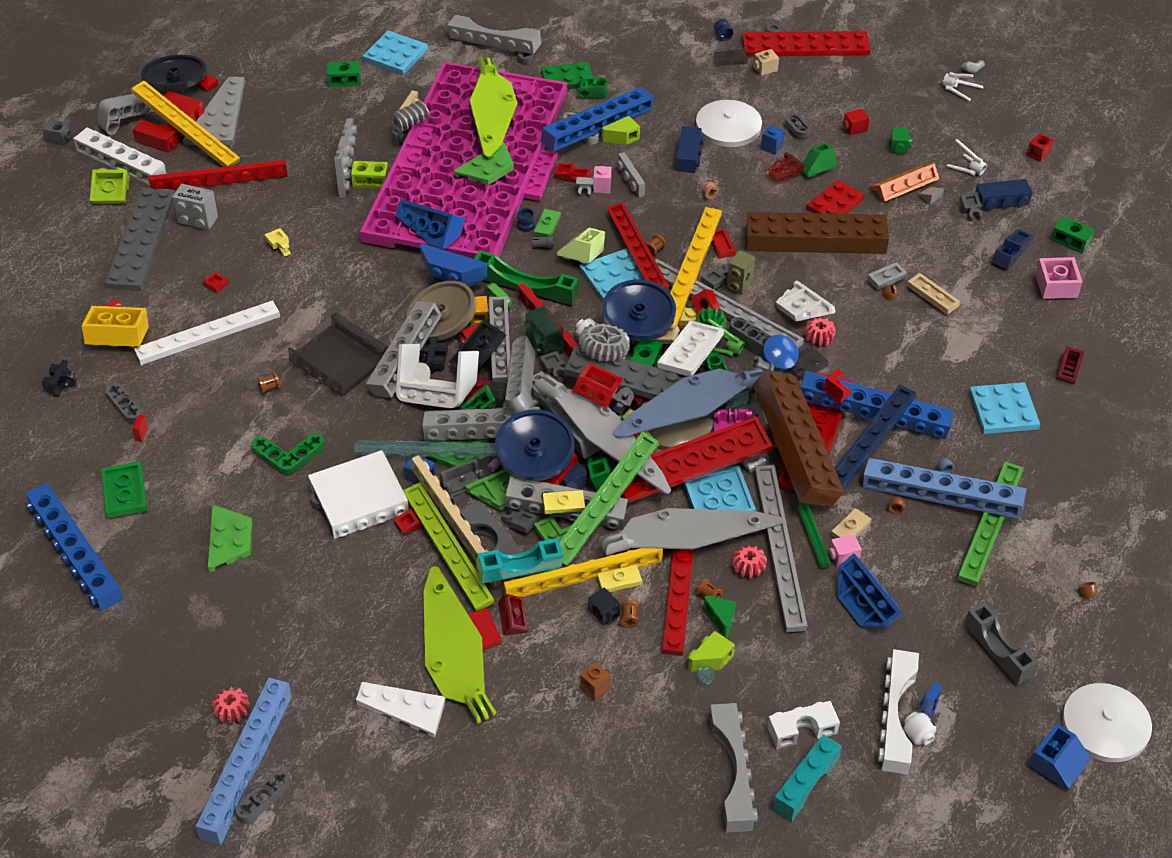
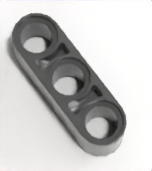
[729,317,771,359]

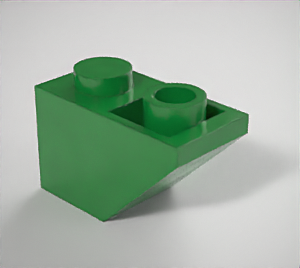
[799,142,837,177]

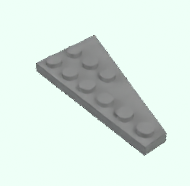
[183,76,245,145]
[334,119,357,198]

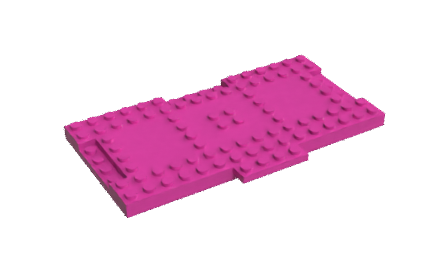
[360,62,567,259]

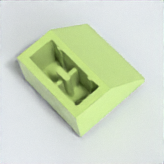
[557,228,605,264]

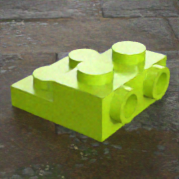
[90,168,130,204]

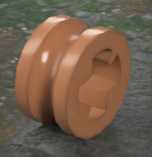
[701,182,719,199]

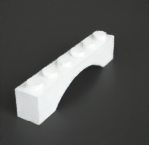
[878,649,919,775]

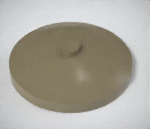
[406,281,477,341]
[640,398,713,450]

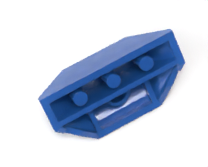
[420,243,488,288]
[837,553,903,628]

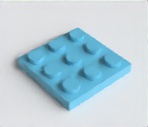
[363,31,428,75]
[579,249,644,302]
[969,382,1040,434]
[683,465,756,511]

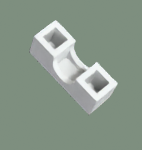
[767,701,840,749]

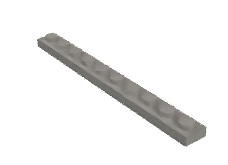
[655,259,804,349]
[755,465,807,632]

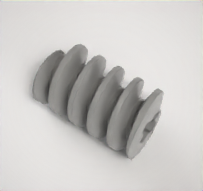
[392,100,429,133]

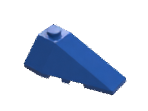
[396,199,465,249]

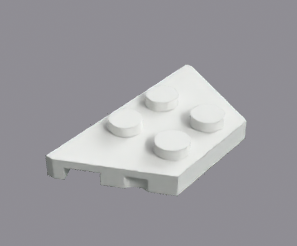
[776,281,835,321]

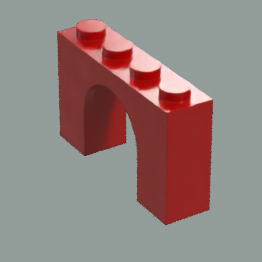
[132,91,205,153]

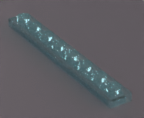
[354,440,498,459]

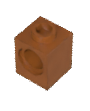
[580,662,611,701]

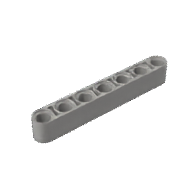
[505,336,535,415]

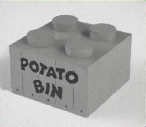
[172,184,218,230]

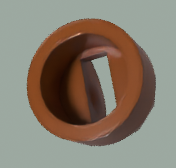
[883,285,898,300]
[888,496,905,514]
[1079,582,1097,598]

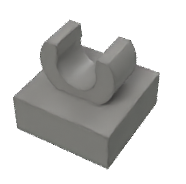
[576,177,594,196]

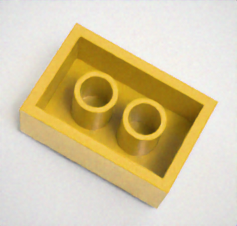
[82,306,149,347]

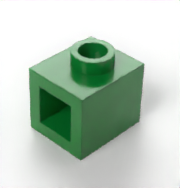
[890,127,912,154]

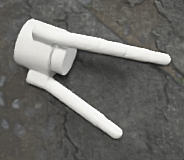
[943,72,983,101]
[946,139,987,176]

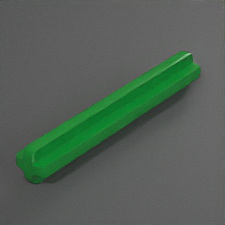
[797,503,831,569]

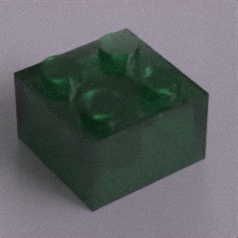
[524,305,564,356]

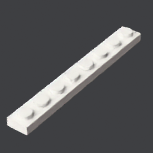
[134,300,280,365]

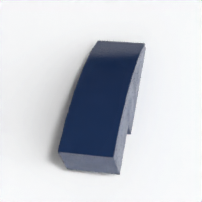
[992,229,1034,269]

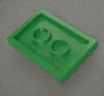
[541,62,593,90]
[101,461,148,518]

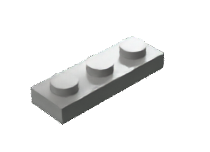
[616,152,645,198]

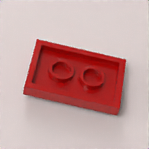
[806,179,865,214]

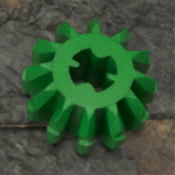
[695,306,726,329]

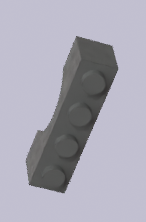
[460,501,525,555]
[964,602,1039,686]

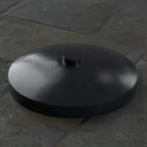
[141,54,207,91]

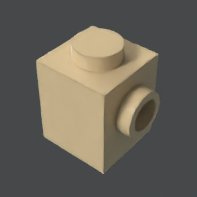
[753,49,779,76]

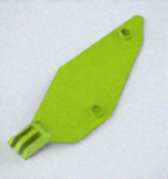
[470,57,517,157]
[424,566,496,724]

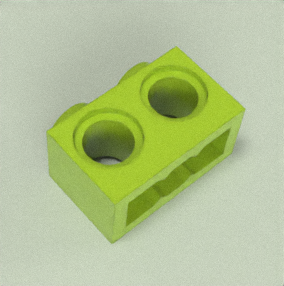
[351,161,389,188]

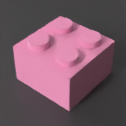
[1035,257,1083,299]

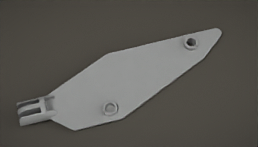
[534,374,671,494]
[598,508,783,556]

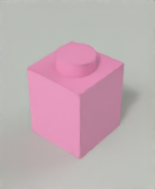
[593,166,612,194]
[828,534,862,567]

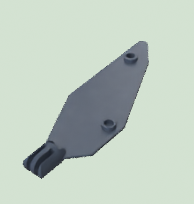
[613,367,763,438]

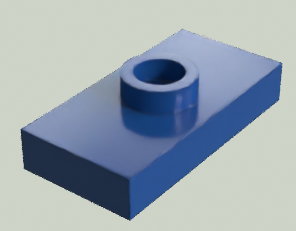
[920,682,942,718]

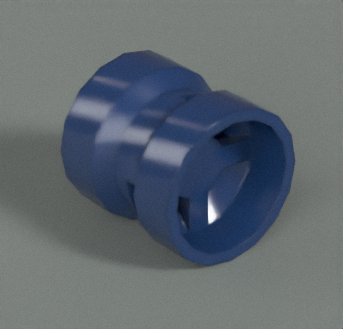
[714,19,734,41]
[517,208,535,232]

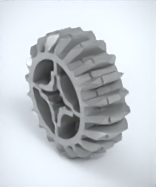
[579,323,630,362]

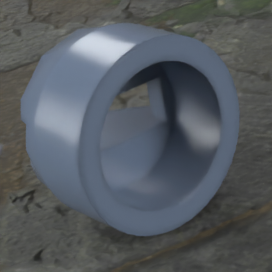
[937,458,955,473]

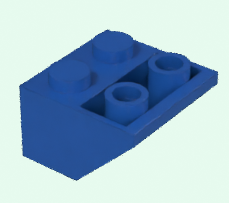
[1029,723,1091,791]

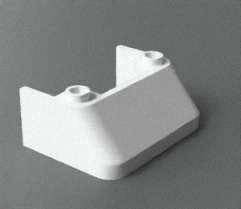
[396,344,479,408]

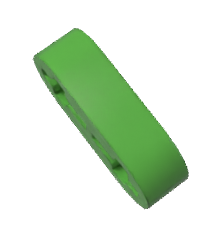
[484,283,511,308]

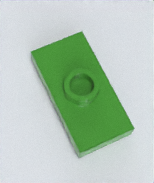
[534,209,561,237]

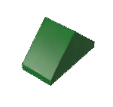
[461,385,496,410]
[703,596,737,638]

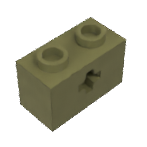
[727,250,755,295]

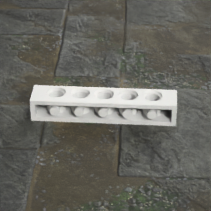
[73,128,166,185]

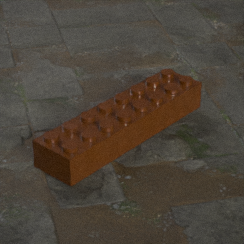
[745,212,889,254]
[753,370,844,507]

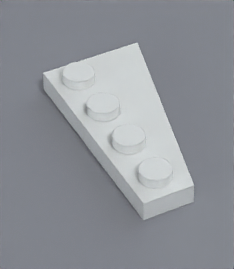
[356,682,446,738]

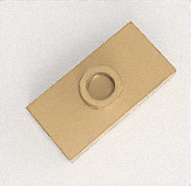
[831,508,871,539]

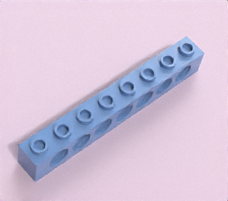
[863,458,1027,519]
[196,678,292,846]

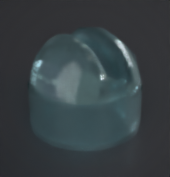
[696,666,715,684]

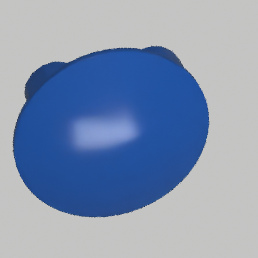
[762,335,799,371]

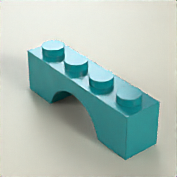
[476,538,563,584]
[773,734,842,822]

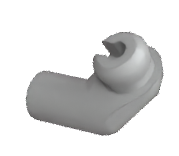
[961,60,985,74]

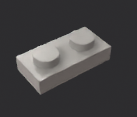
[867,262,907,290]

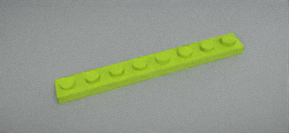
[403,482,494,611]

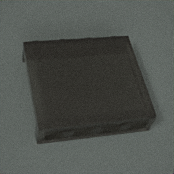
[288,313,388,397]

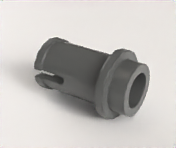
[532,235,554,249]

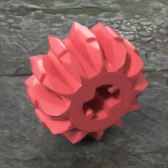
[804,317,836,347]
[732,544,767,579]
[212,686,250,725]

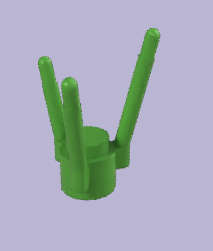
[707,318,745,357]

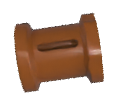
[646,234,666,257]
[257,372,281,394]
[696,578,723,598]
[620,600,639,628]

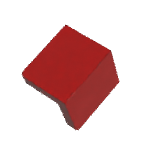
[822,368,852,404]

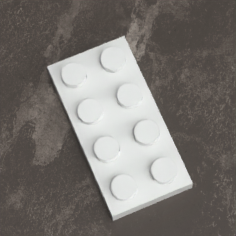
[657,320,724,376]

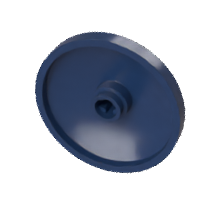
[602,279,676,341]
[495,409,575,481]

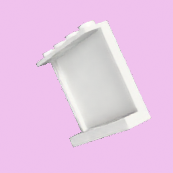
[308,450,409,539]

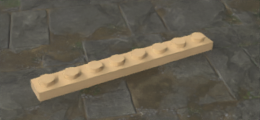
[411,455,501,588]

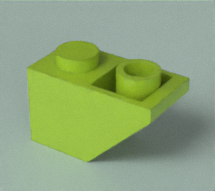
[602,116,640,145]
[688,631,735,672]

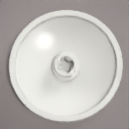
[696,100,762,147]
[1062,683,1152,762]

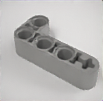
[97,94,155,135]

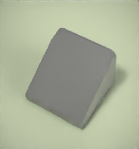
[918,187,944,204]

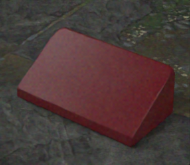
[498,594,529,636]

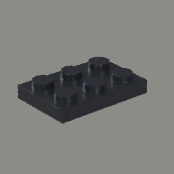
[449,319,507,372]

